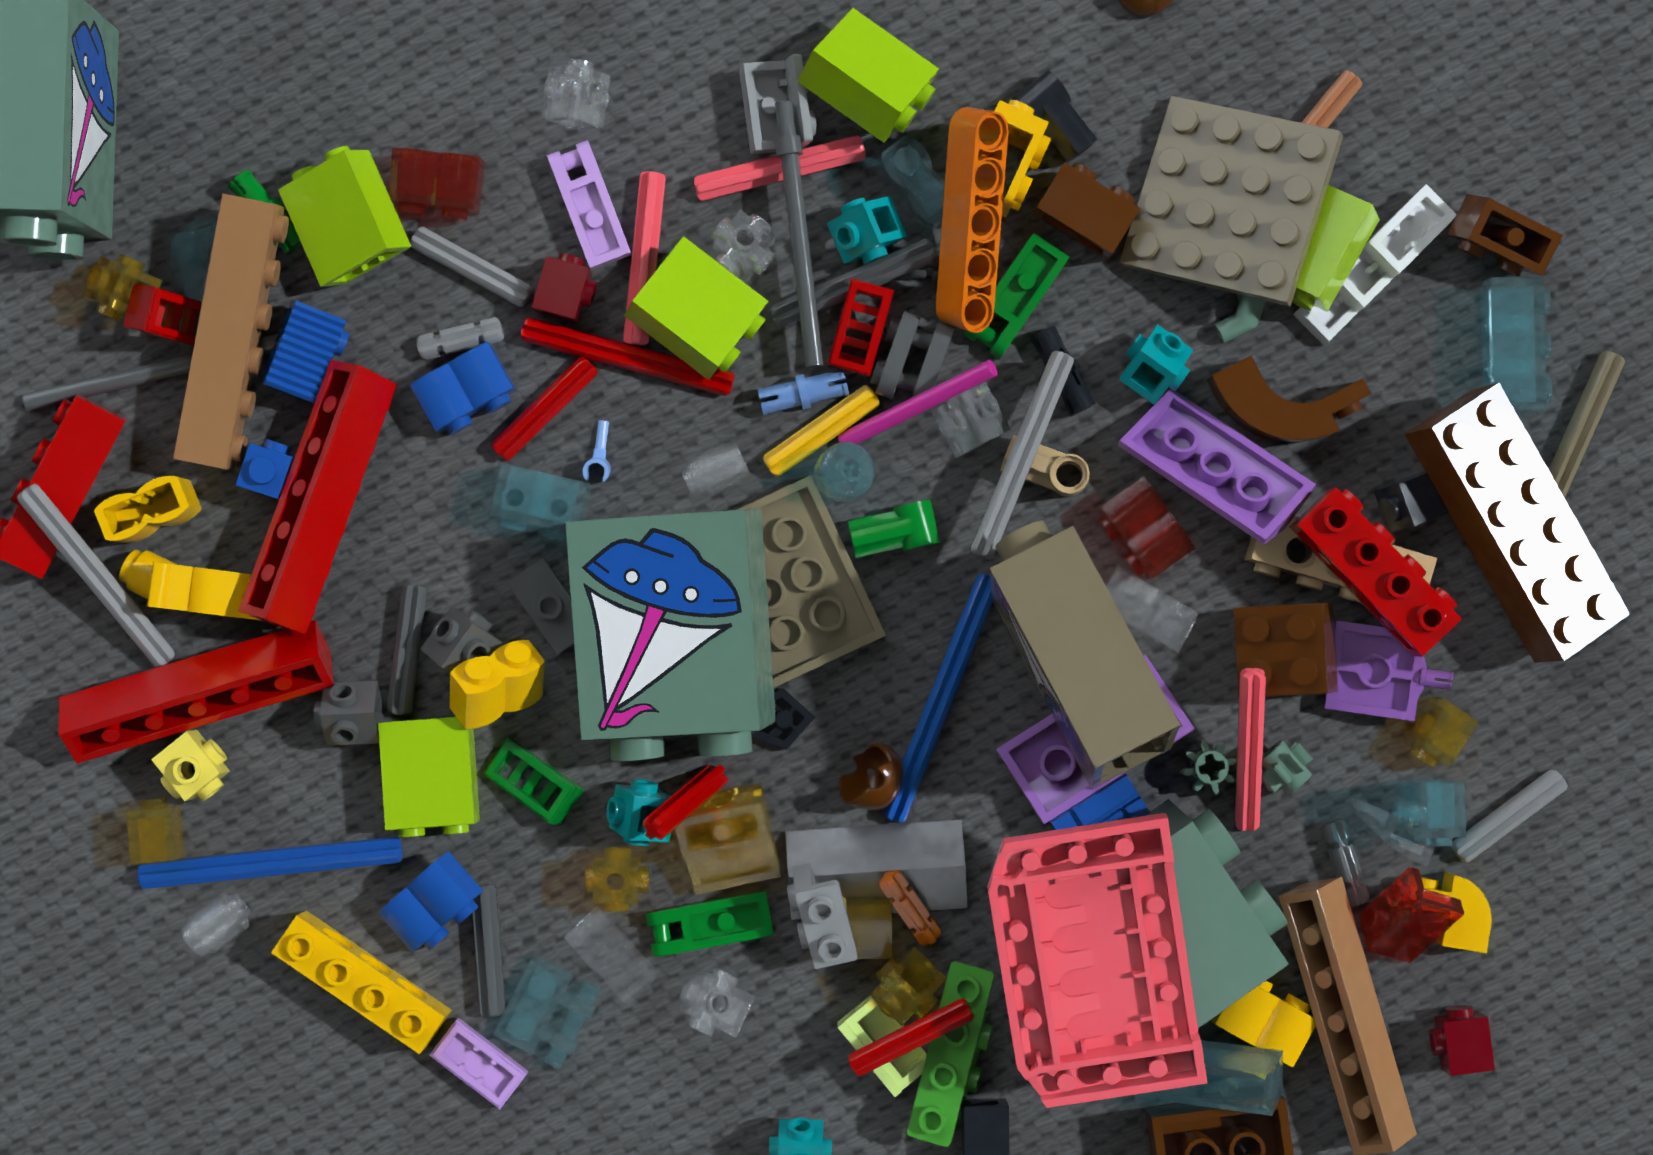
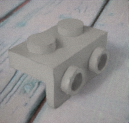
[739,54,816,154]
[787,863,858,969]

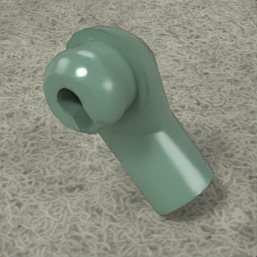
[1213,294,1266,344]

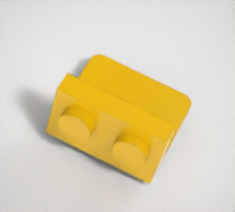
[995,99,1051,218]

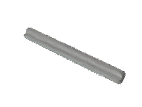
[971,351,1074,559]
[17,484,175,668]

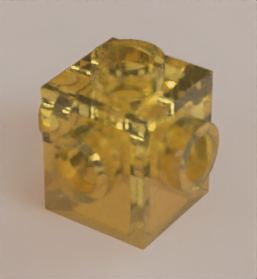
[83,254,162,322]
[585,847,650,912]
[870,947,947,1026]

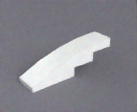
[1293,184,1457,345]

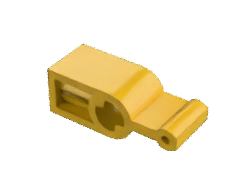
[147,562,262,621]

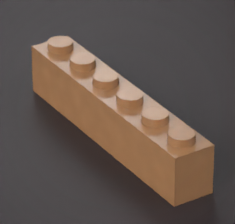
[173,193,289,470]
[1279,876,1417,1155]

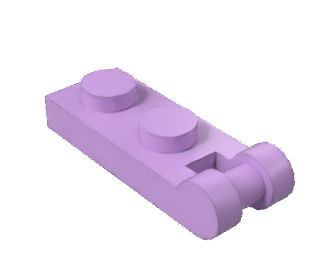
[547,140,632,270]

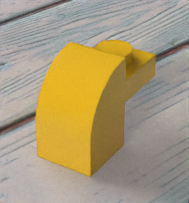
[1395,872,1492,954]

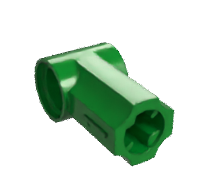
[848,499,941,558]

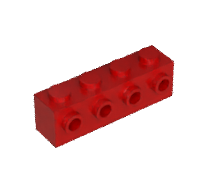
[0,394,127,579]
[1289,487,1462,657]

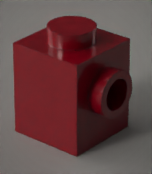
[532,253,597,324]
[1429,1005,1495,1076]

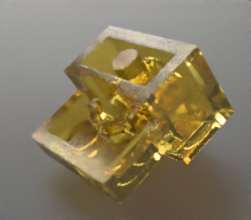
[675,783,782,895]

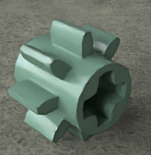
[1180,739,1237,794]
[1262,740,1313,795]

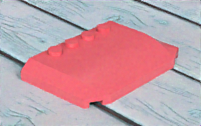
[987,813,1208,1108]

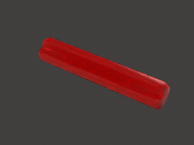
[491,356,598,461]
[642,764,728,840]
[848,998,974,1076]

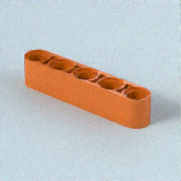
[936,107,1008,333]

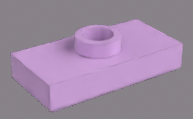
[429,1018,529,1109]

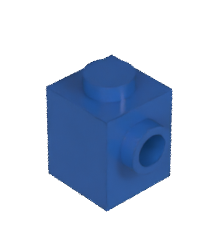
[236,439,295,499]

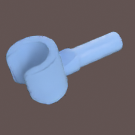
[583,420,611,482]

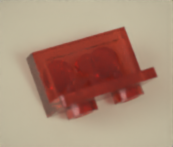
[1359,867,1464,963]

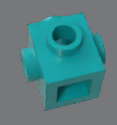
[827,196,907,265]
[1118,324,1193,405]
[607,779,671,846]
[769,1117,832,1155]

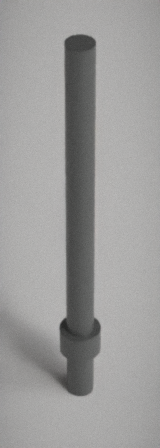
[774,101,823,368]
[23,334,278,411]

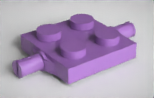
[1325,621,1454,721]

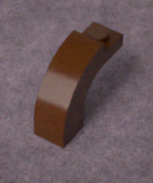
[1206,355,1371,443]

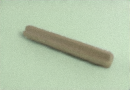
[1549,351,1625,498]

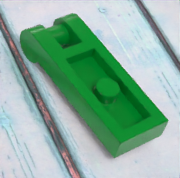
[963,232,1070,360]
[644,890,774,957]

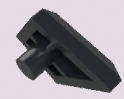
[751,688,815,750]

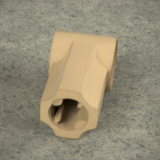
[1000,435,1090,497]

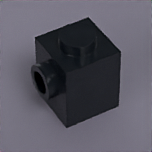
[1374,472,1449,532]
[962,1098,1010,1155]

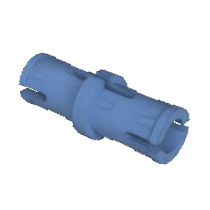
[757,368,849,416]

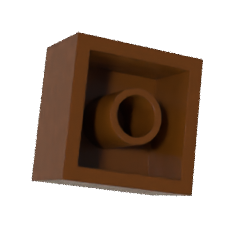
[1234,603,1338,697]

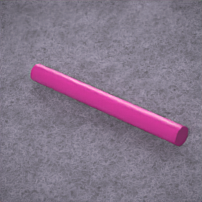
[838,360,998,450]

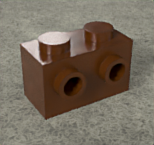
[1033,162,1141,260]
[1447,194,1563,277]

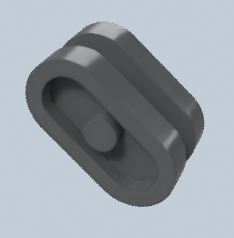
[870,311,955,400]

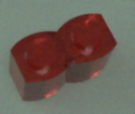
[388,148,485,221]
[1097,476,1196,581]

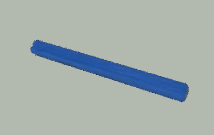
[883,573,993,823]
[137,837,403,889]

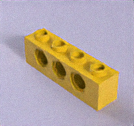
[271,910,452,1054]

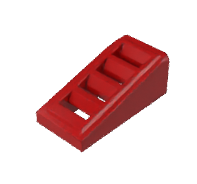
[827,278,894,376]
[124,284,202,347]

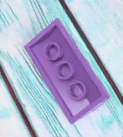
[1118,389,1316,545]
[996,655,1195,825]

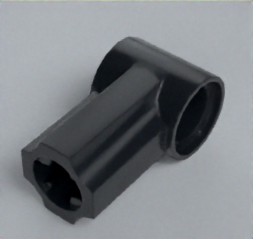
[1012,70,1097,164]

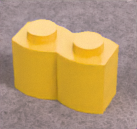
[94,476,202,543]
[449,640,545,729]
[1211,980,1316,1067]

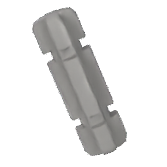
[416,317,504,360]

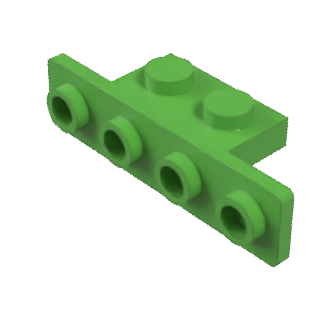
[907,961,995,1147]

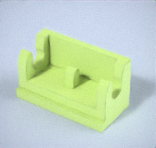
[837,991,927,1097]

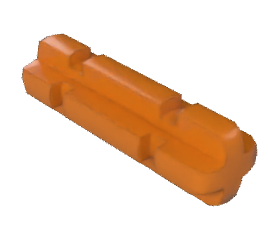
[879,870,941,946]

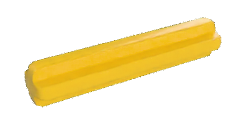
[763,385,880,477]

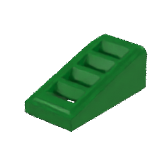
[483,737,585,825]

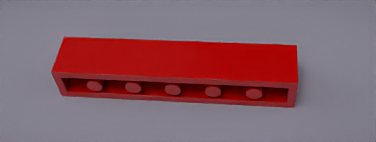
[238,360,397,635]
[58,620,334,764]

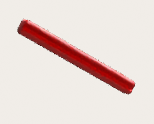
[520,317,735,396]

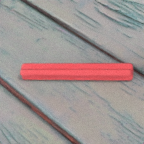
[694,135,866,201]
[623,171,666,346]
[1235,668,1266,831]

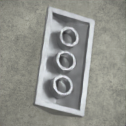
[785,820,967,920]

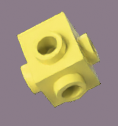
[151,730,230,802]

